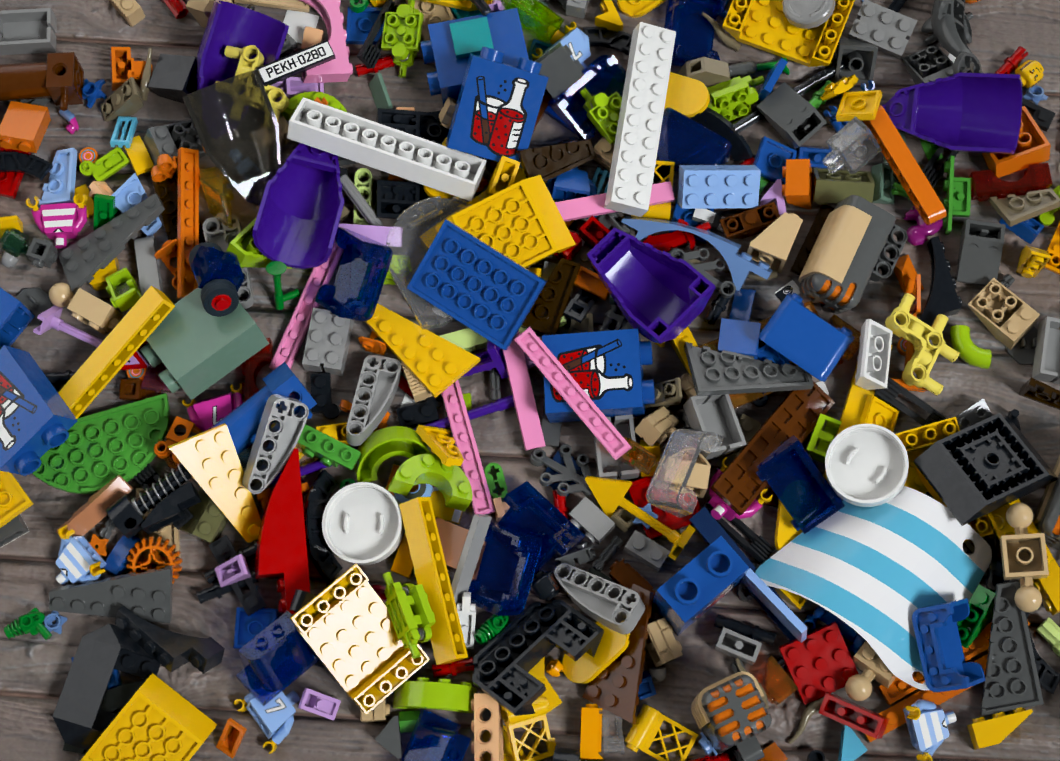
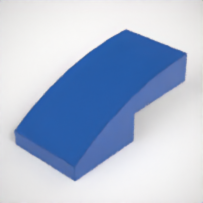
[103,535,142,576]

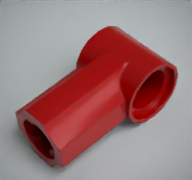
[161,0,189,19]

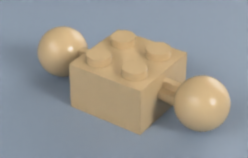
[49,282,123,335]
[1000,503,1049,612]
[845,641,896,701]

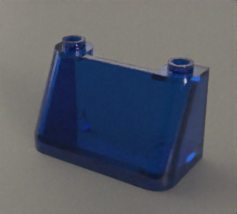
[664,0,726,67]
[547,54,626,140]
[656,108,732,172]
[315,227,393,321]
[755,435,845,534]
[468,522,542,616]

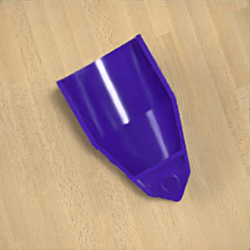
[197,0,289,139]
[882,72,1023,154]
[252,143,344,269]

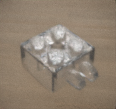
[822,117,882,174]

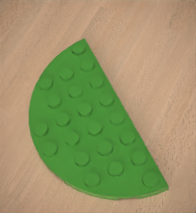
[32,393,170,494]

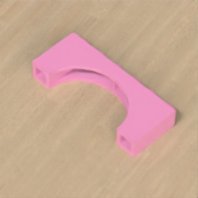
[300,0,353,83]

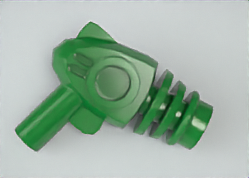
[4,608,52,640]
[474,610,509,644]

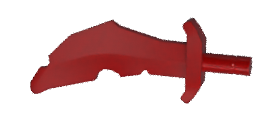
[643,219,711,252]

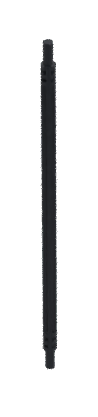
[653,60,848,184]

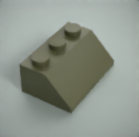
[812,168,875,205]
[179,488,228,544]

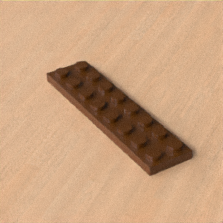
[710,380,835,516]

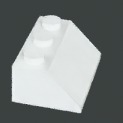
[855,319,893,390]

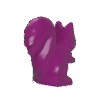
[904,206,943,246]

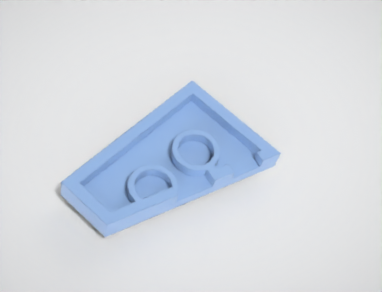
[38,148,77,208]
[111,173,163,236]

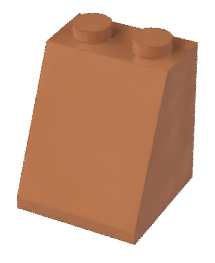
[436,517,492,583]

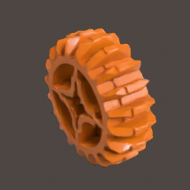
[126,536,183,584]

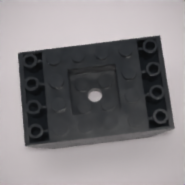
[913,413,1058,526]

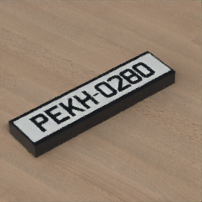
[257,40,336,87]

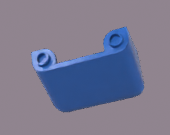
[758,292,855,382]
[912,598,986,692]

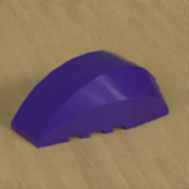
[587,227,716,344]

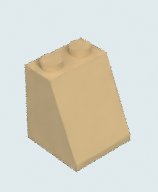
[747,212,803,273]

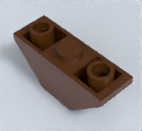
[719,202,780,239]

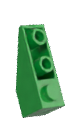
[957,584,995,648]

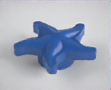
[82,79,107,108]

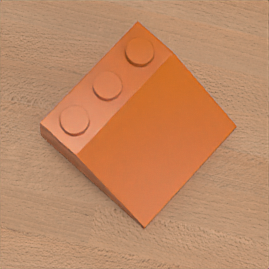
[982,106,1051,179]

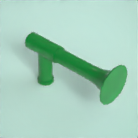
[266,261,300,310]

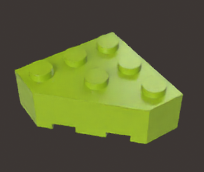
[224,218,293,269]

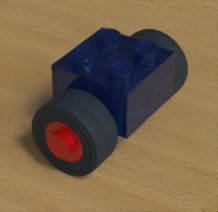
[189,242,245,317]

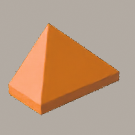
[893,254,924,294]
[216,718,247,759]

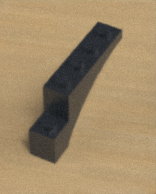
[918,236,962,340]
[115,606,225,674]

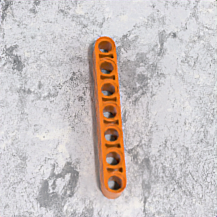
[863,105,947,225]

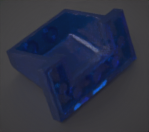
[491,481,585,575]
[236,610,320,706]
[401,709,471,761]

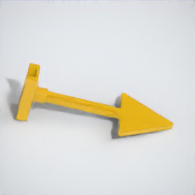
[585,476,696,560]

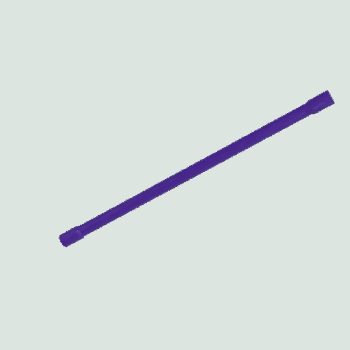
[269,395,515,488]

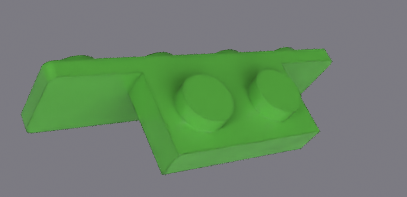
[942,155,972,235]
[297,424,361,470]

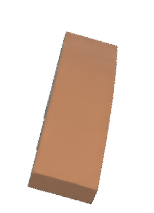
[56,475,133,537]

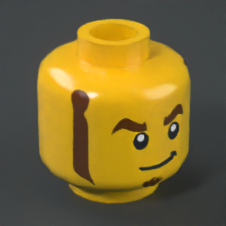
[1015,60,1044,88]

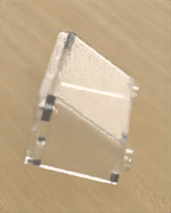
[646,429,724,518]

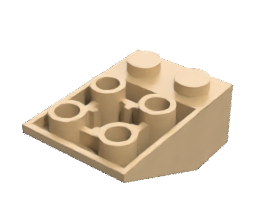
[968,278,1040,350]

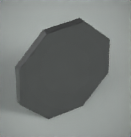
[16,287,52,326]
[1007,326,1038,365]

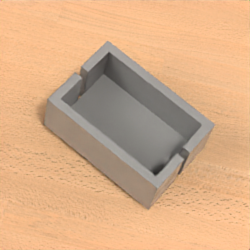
[848,0,917,59]
[0,8,57,55]
[302,308,354,376]
[1032,316,1060,385]
[683,394,747,460]
[593,415,640,480]

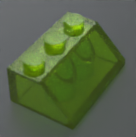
[503,0,564,41]

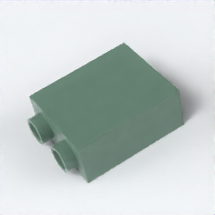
[140,274,269,400]

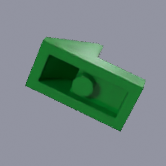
[94,194,119,231]

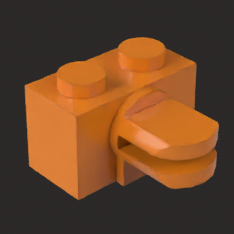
[110,47,153,91]

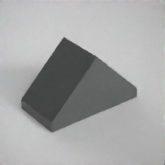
[375,716,403,760]

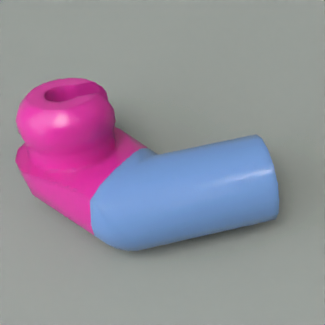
[59,109,79,134]

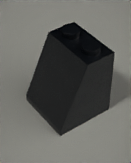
[147,54,198,108]

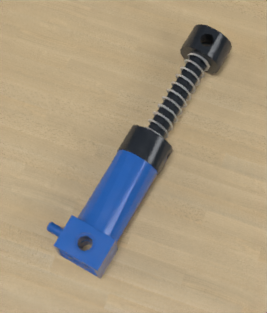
[106,362,317,539]

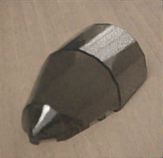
[182,69,282,206]

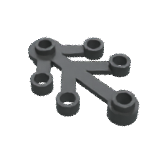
[669,248,736,298]
[529,444,593,496]

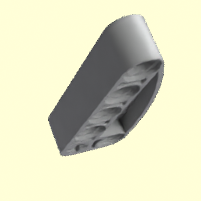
[202,214,254,309]
[346,355,401,446]
[242,394,309,494]
[554,563,645,635]

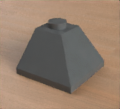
[834,38,878,84]

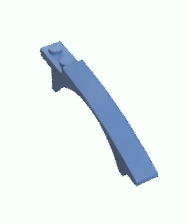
[621,216,773,291]

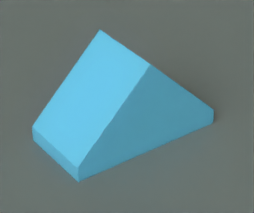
[838,725,867,761]

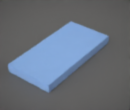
[744,568,807,643]

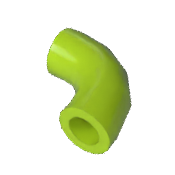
[950,325,992,369]

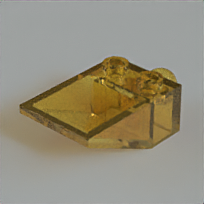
[200,165,235,228]

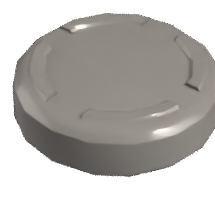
[782,0,836,29]

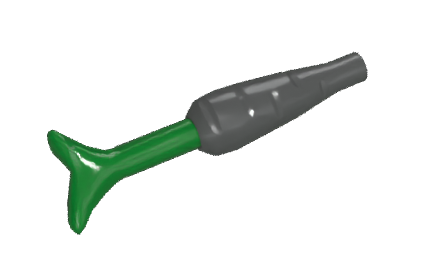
[729,57,790,77]

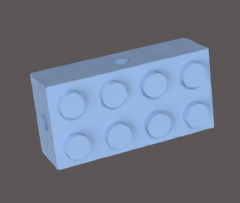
[677,165,761,209]

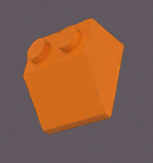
[782,159,812,209]

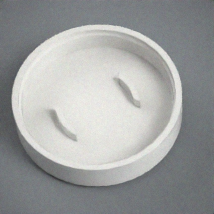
[825,424,909,507]
[322,482,405,565]

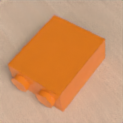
[0,101,51,153]

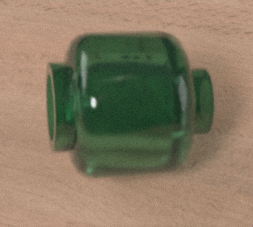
[0,228,30,257]

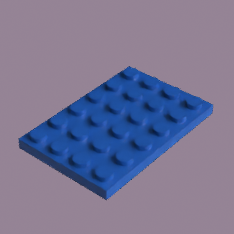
[407,219,547,350]

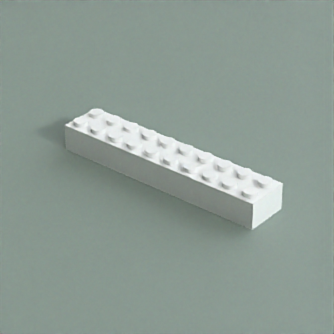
[604,22,676,217]
[287,97,487,202]

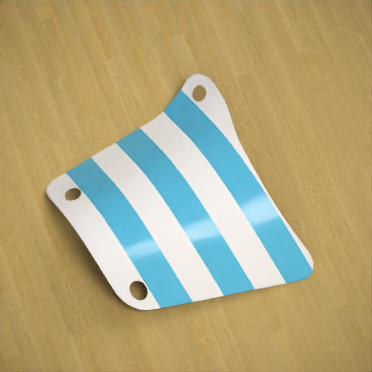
[755,486,992,690]

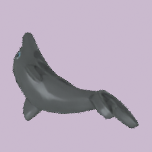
[921,0,982,74]

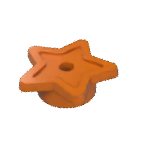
[89,534,109,556]

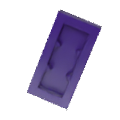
[462,340,508,379]

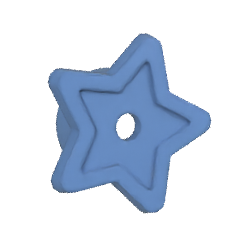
[1023,85,1048,105]
[633,503,659,529]
[43,611,68,634]
[698,732,718,755]

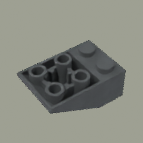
[902,44,954,85]
[756,82,827,149]
[143,119,215,166]
[956,219,1006,286]

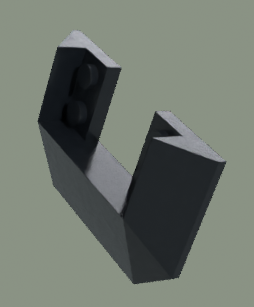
[374,108,454,222]
[472,599,604,716]
[52,623,160,750]

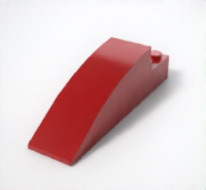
[255,448,310,617]

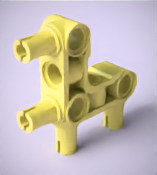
[214,45,289,129]
[885,293,959,396]

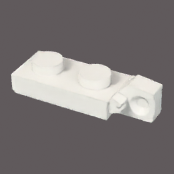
[456,592,476,649]

